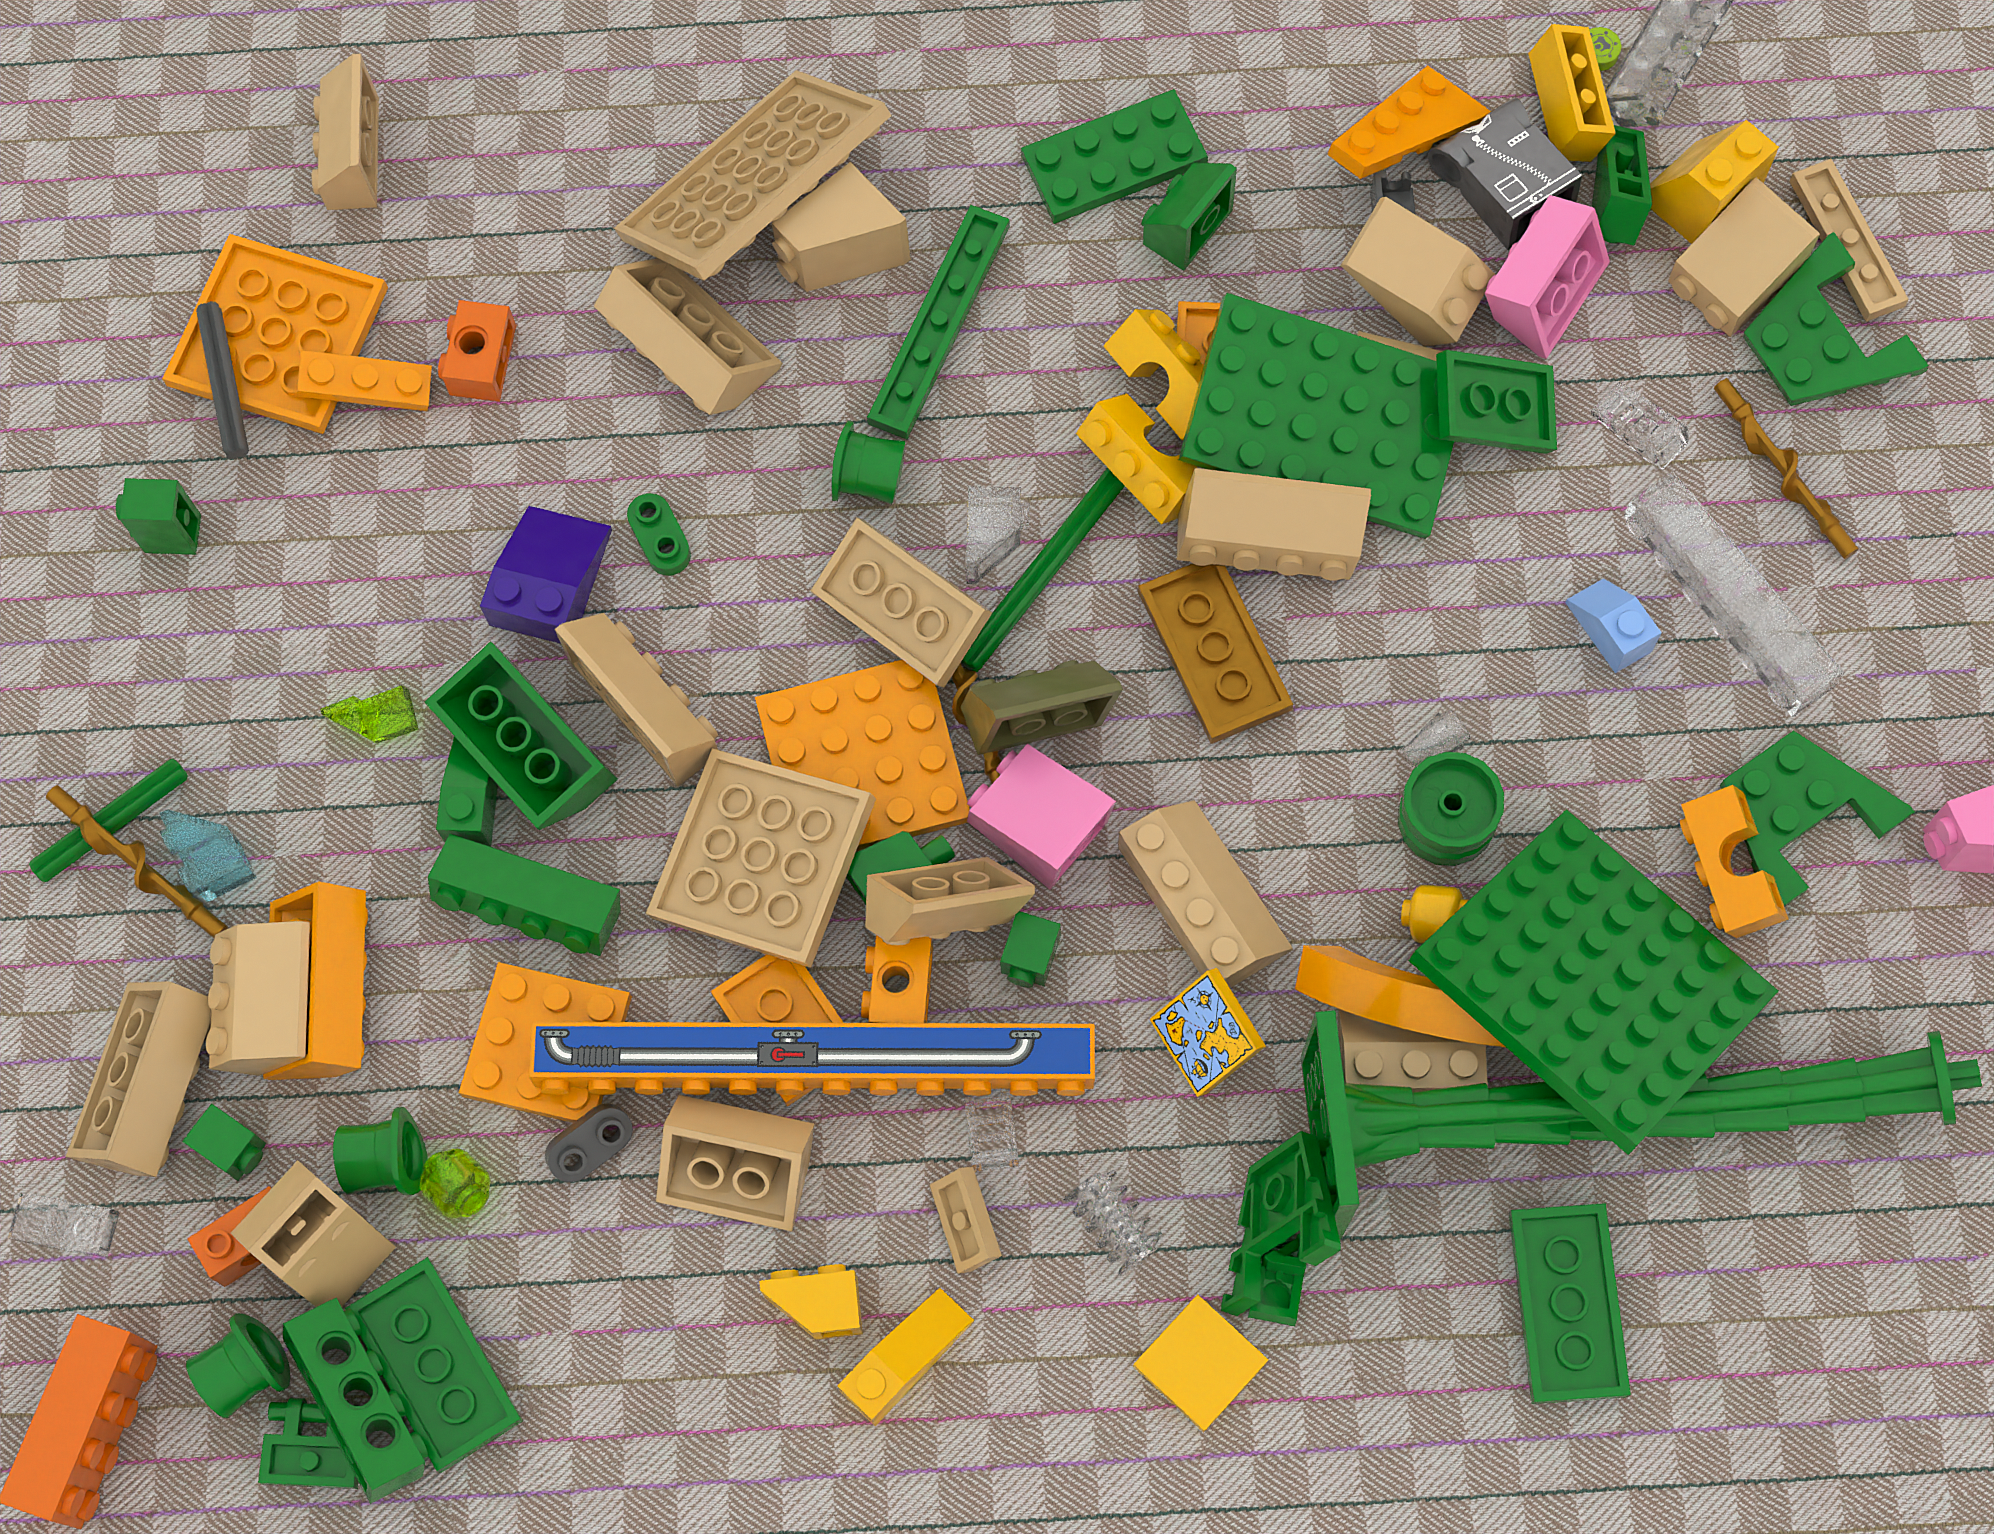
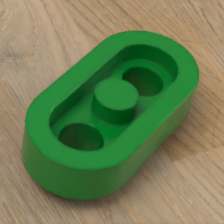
[627,493,691,576]

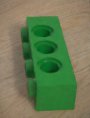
[283,1298,428,1504]

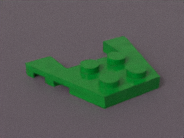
[1743,232,1929,406]
[1720,730,1915,907]
[1221,1131,1341,1316]

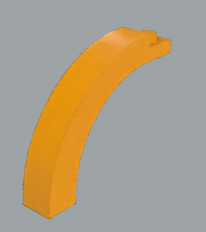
[1295,945,1505,1047]

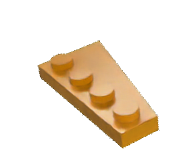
[1327,65,1492,179]

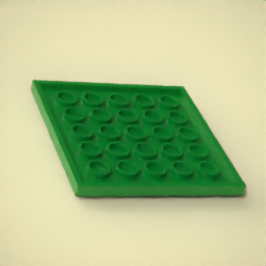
[1408,809,1779,1155]

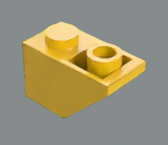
[759,1264,863,1340]

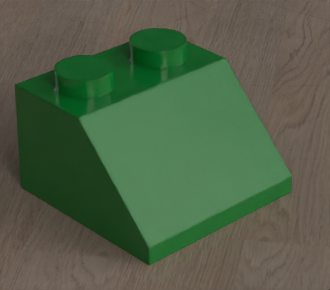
[1141,163,1237,271]

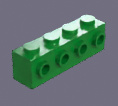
[427,834,621,956]

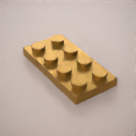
[1138,563,1293,744]

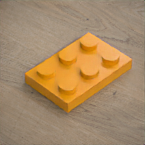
[710,954,844,1107]

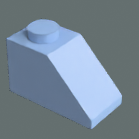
[1565,578,1662,673]

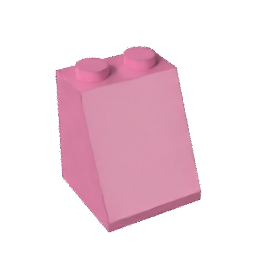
[967,744,1116,890]
[1923,785,1994,874]

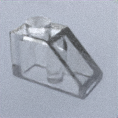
[965,486,1030,585]

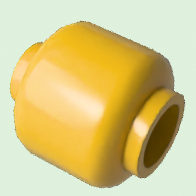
[1401,885,1469,944]

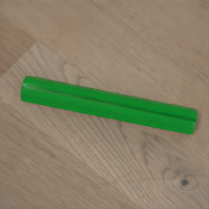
[29,758,188,882]

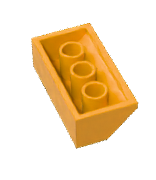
[263,881,368,1080]

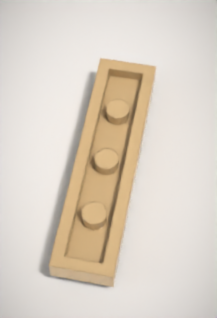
[1789,159,1909,322]

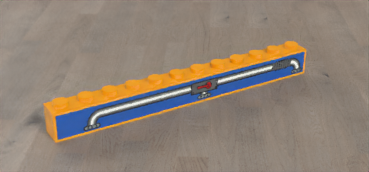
[529,1022,1095,1096]

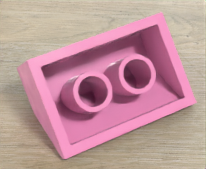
[1485,195,1610,359]

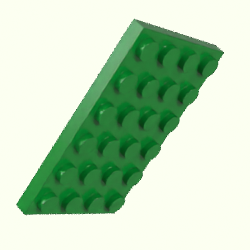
[1178,293,1454,539]

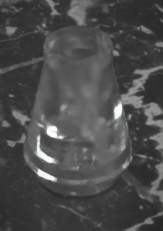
[1401,709,1471,768]

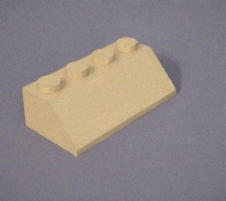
[594,258,783,415]
[1177,468,1371,581]
[555,613,719,787]
[1118,800,1293,988]
[66,981,211,1177]

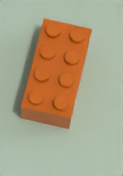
[0,1314,158,1529]

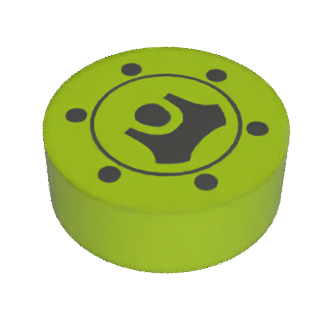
[1589,27,1621,71]

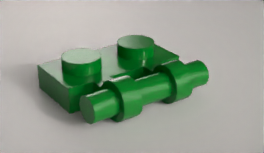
[258,1397,360,1489]

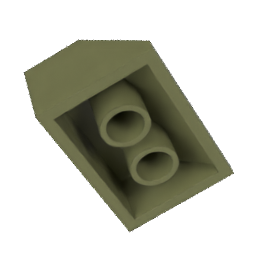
[961,660,1123,755]

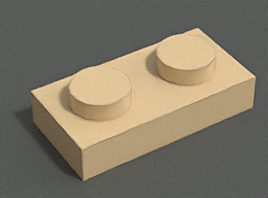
[930,1167,1002,1274]

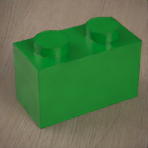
[116,478,201,555]

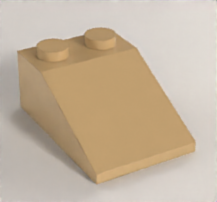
[1340,197,1496,347]

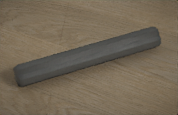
[196,301,249,459]

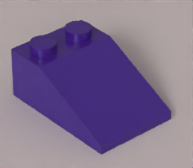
[480,506,612,644]

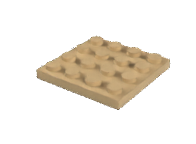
[646,748,876,968]

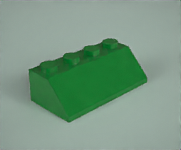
[424,641,618,830]

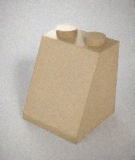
[771,162,911,292]
[1668,177,1820,337]

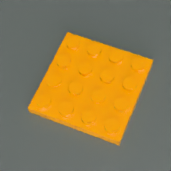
[162,234,388,434]
[755,660,970,851]

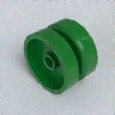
[1398,752,1504,866]

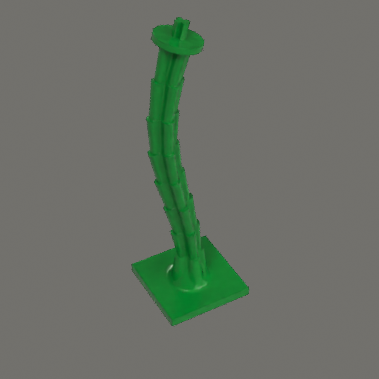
[1300,1010,1982,1239]

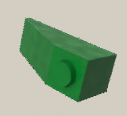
[1592,125,1652,246]
[436,736,498,847]

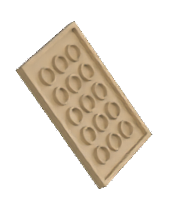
[614,70,892,281]

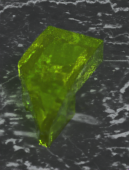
[320,685,419,743]

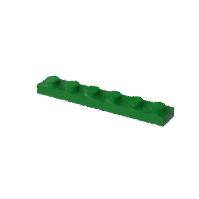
[867,205,1010,440]

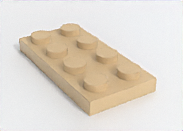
[811,517,992,687]

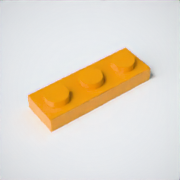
[297,350,432,411]

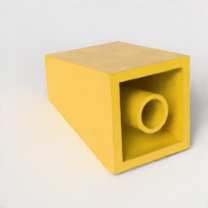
[1650,120,1779,244]

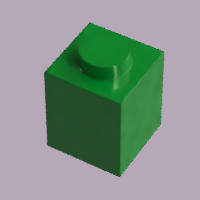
[1000,911,1061,988]
[182,1103,267,1181]

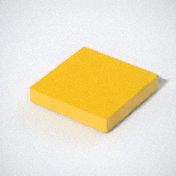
[1133,1294,1269,1433]

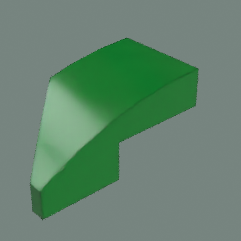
[1248,1233,1307,1327]

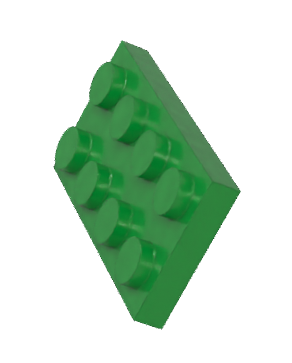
[1021,89,1208,224]
[1509,1203,1631,1404]
[345,1257,524,1473]

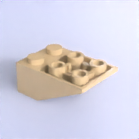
[231,1160,396,1307]

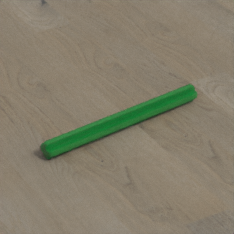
[961,467,1125,672]

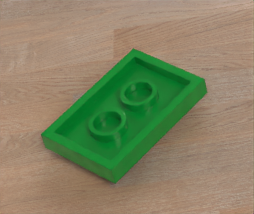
[1436,350,1557,454]

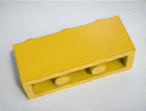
[1528,24,1616,162]

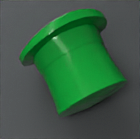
[831,420,905,505]
[333,1107,429,1196]
[186,1313,291,1419]

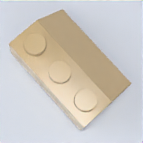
[312,54,379,210]
[865,857,1035,945]
[206,921,310,1076]
[1338,1009,1488,1092]
[656,1095,814,1231]

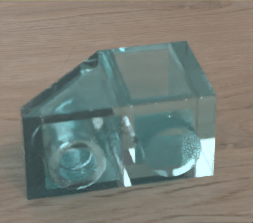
[160,809,257,902]

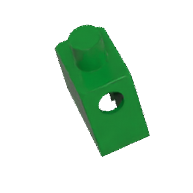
[846,831,956,905]

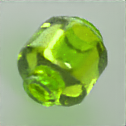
[420,1148,491,1218]

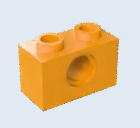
[861,935,933,1023]

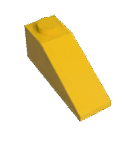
[837,1288,974,1426]

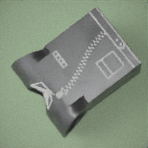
[1428,97,1582,250]

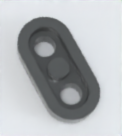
[545,1103,633,1182]

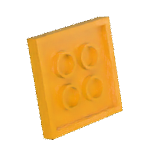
[459,962,632,1123]

